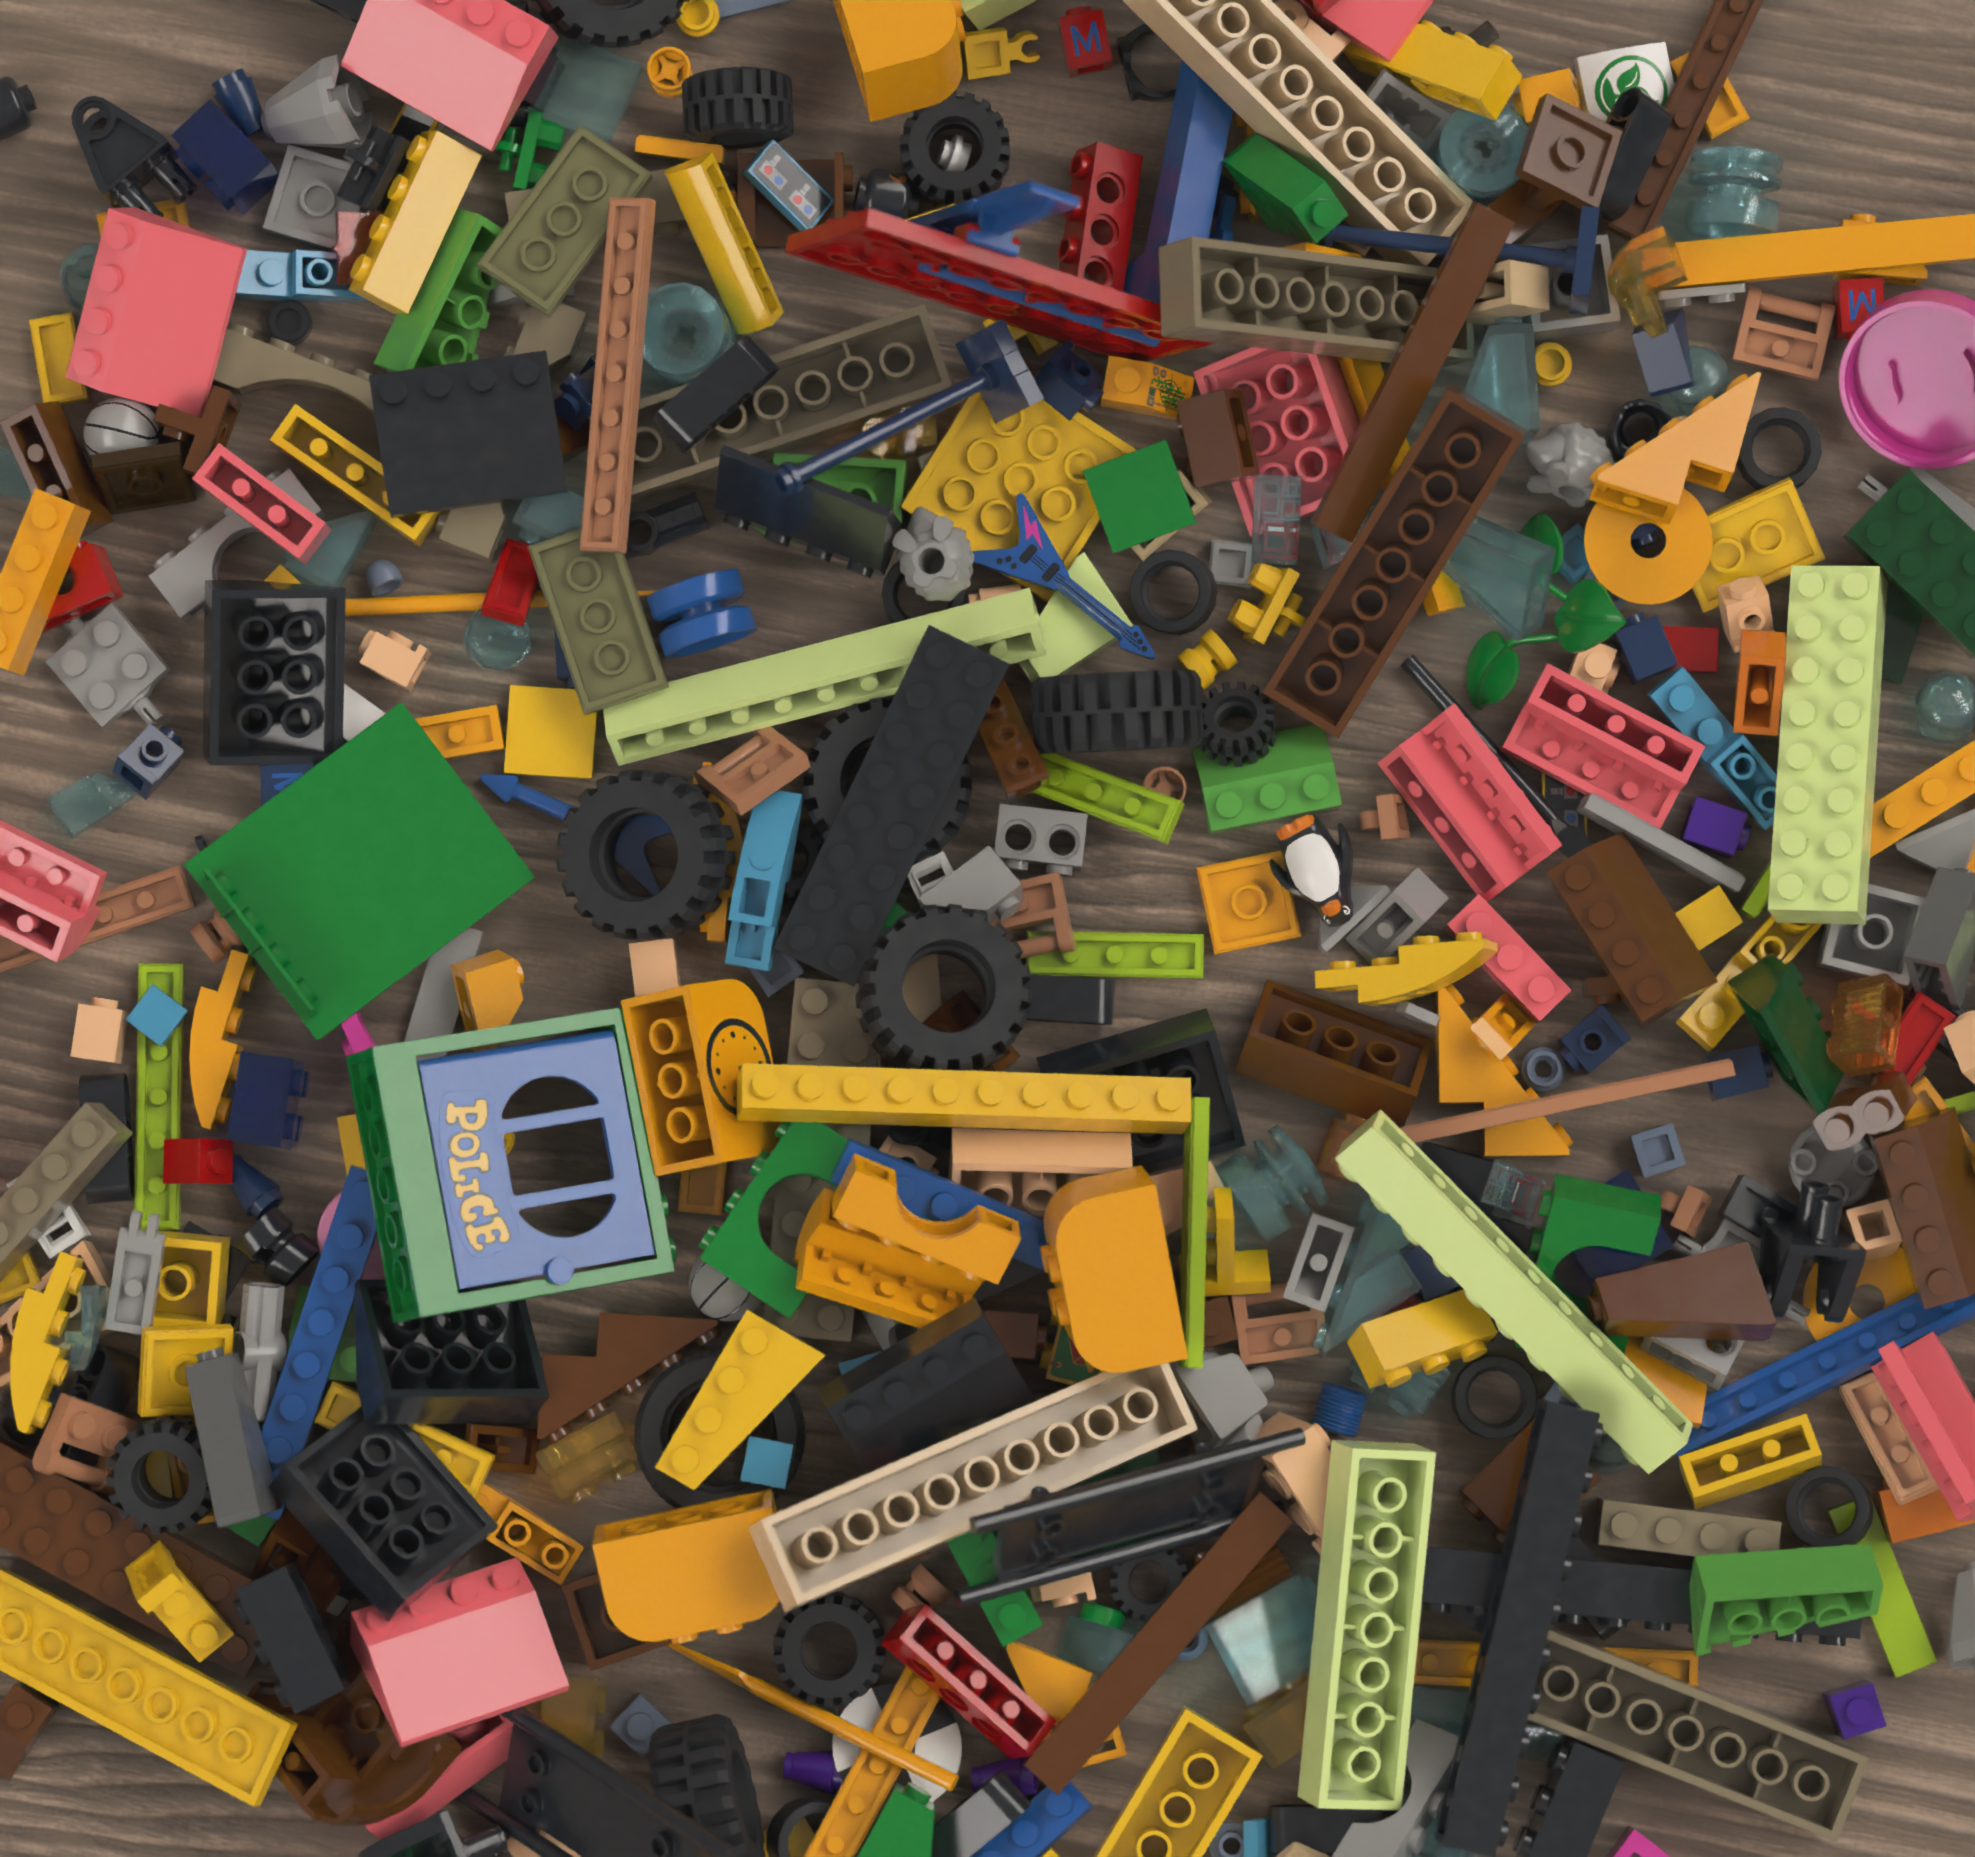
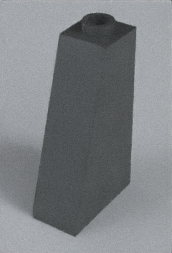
[185,1347,282,1528]

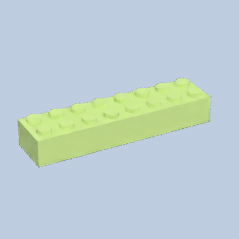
[1768,566,1888,925]
[1298,1440,1436,1810]

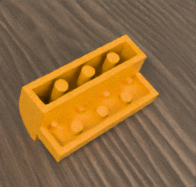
[793,1188,983,1329]

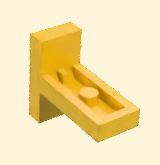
[1179,1187,1271,1297]
[124,1540,234,1663]

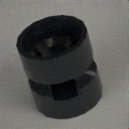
[236,1207,320,1288]

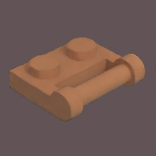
[1731,285,1835,382]
[694,727,811,816]
[991,872,1076,959]
[1230,1282,1330,1365]
[33,1392,138,1495]

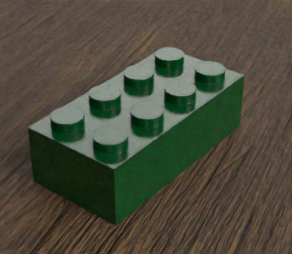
[1843,469,1975,659]

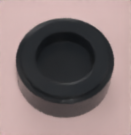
[267,300,313,345]

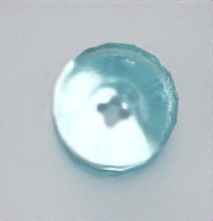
[1433,105,1529,206]
[1685,146,1783,238]
[643,282,736,386]
[1215,1125,1330,1244]

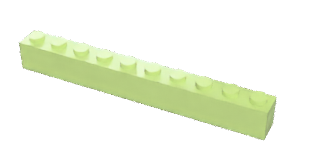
[603,588,1047,766]
[1335,1109,1693,1475]

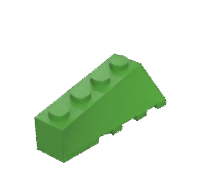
[373,208,503,372]
[1689,1544,1884,1657]

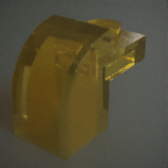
[1608,226,1688,338]

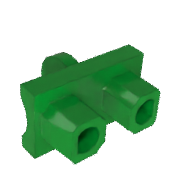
[493,110,565,191]

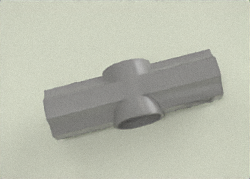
[232,1282,287,1421]

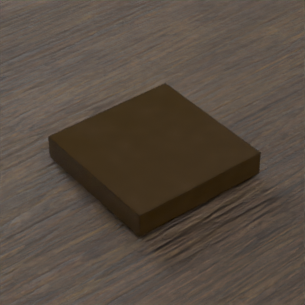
[91,441,197,515]

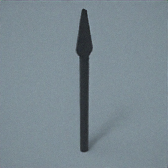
[1401,654,1593,858]

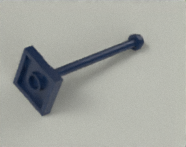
[1316,206,1600,315]
[773,319,1044,496]

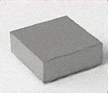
[1209,539,1256,590]

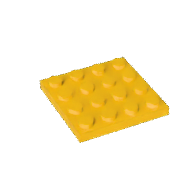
[900,392,1136,603]

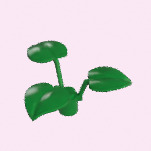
[1466,513,1626,710]

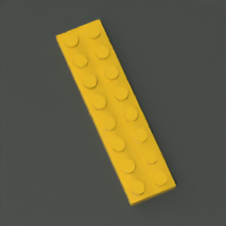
[0,1566,298,1807]

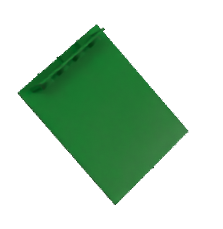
[184,703,535,1041]

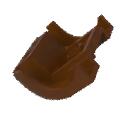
[247,1620,463,1827]

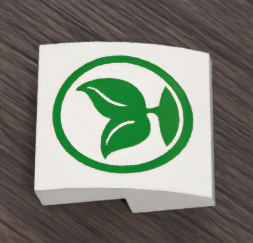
[1573,42,1674,122]

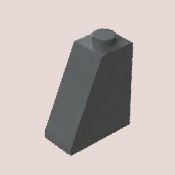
[1903,867,1975,1011]

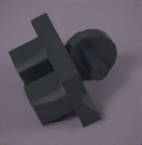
[336,125,411,212]

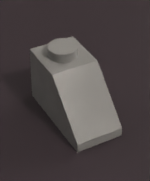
[919,845,1024,924]
[1345,867,1449,966]
[1283,1213,1355,1312]

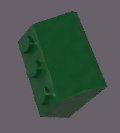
[1727,953,1846,1115]

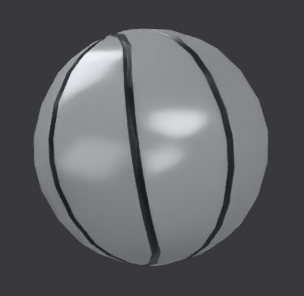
[83,397,162,457]
[689,1252,762,1322]

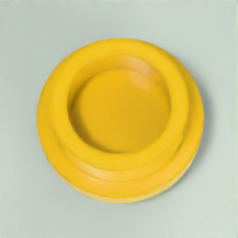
[677,0,720,37]
[1528,342,1572,387]

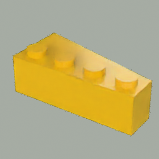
[655,1310,826,1490]

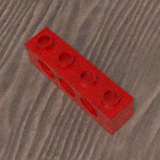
[1057,141,1143,292]
[41,541,124,634]
[881,1604,1057,1759]

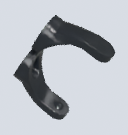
[1116,23,1176,102]

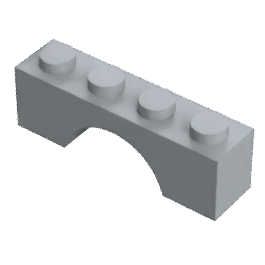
[149,469,326,623]
[1332,1719,1458,1857]

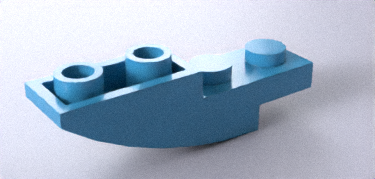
[235,250,369,302]
[1646,666,1777,830]
[725,790,804,971]

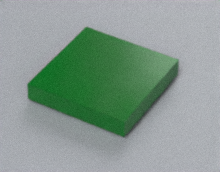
[1083,440,1197,554]

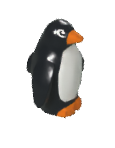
[1269,815,1353,927]

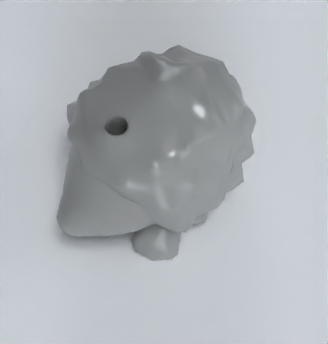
[1524,422,1616,507]
[892,507,975,601]

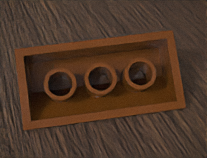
[1547,832,1718,1029]
[1234,979,1433,1128]
[1868,1106,1975,1310]

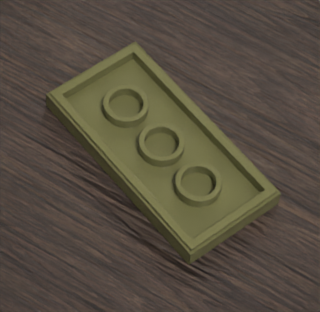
[477,124,653,318]
[528,529,669,715]

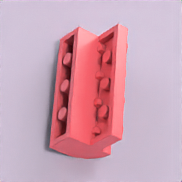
[1500,663,1705,829]
[1377,703,1562,902]
[0,820,107,962]
[1871,1332,1975,1522]

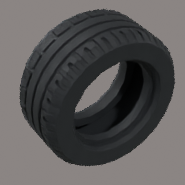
[634,1350,806,1509]

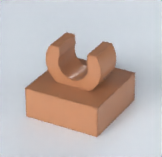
[1359,794,1410,841]
[1661,1185,1713,1239]

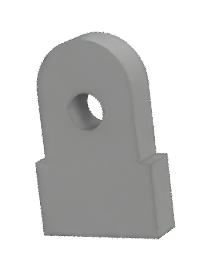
[1395,1001,1440,1026]

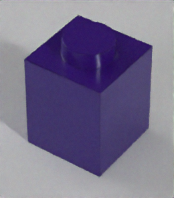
[1679,797,1751,859]
[1823,1679,1887,1739]

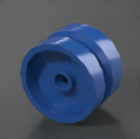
[647,569,757,659]

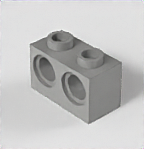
[994,804,1088,876]
[1639,1337,1745,1391]

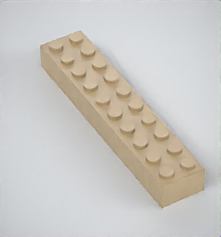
[1122,0,1473,267]
[748,1363,1199,1613]

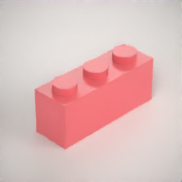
[192,443,332,565]
[1443,894,1572,1023]

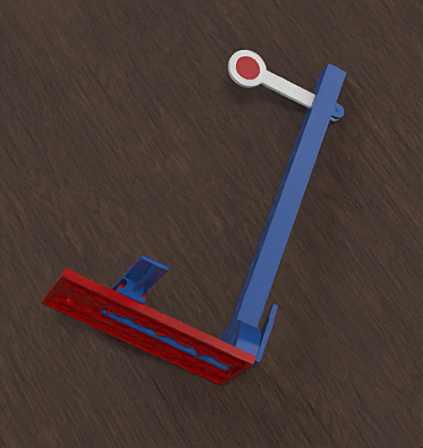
[785,60,1236,362]

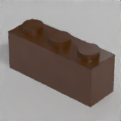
[0,401,113,539]

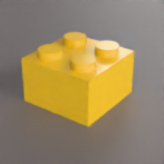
[142,1229,231,1326]

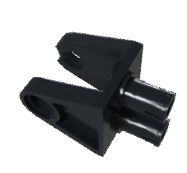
[71,96,198,217]
[1759,1180,1867,1323]
[359,1810,507,1857]

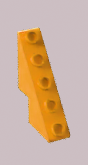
[1588,372,1761,524]
[1435,984,1573,1157]

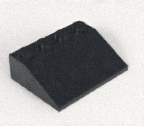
[369,350,568,518]
[715,445,903,579]
[203,580,346,765]
[1036,1008,1246,1174]
[355,1279,550,1424]
[819,1297,1037,1473]
[269,1407,499,1622]

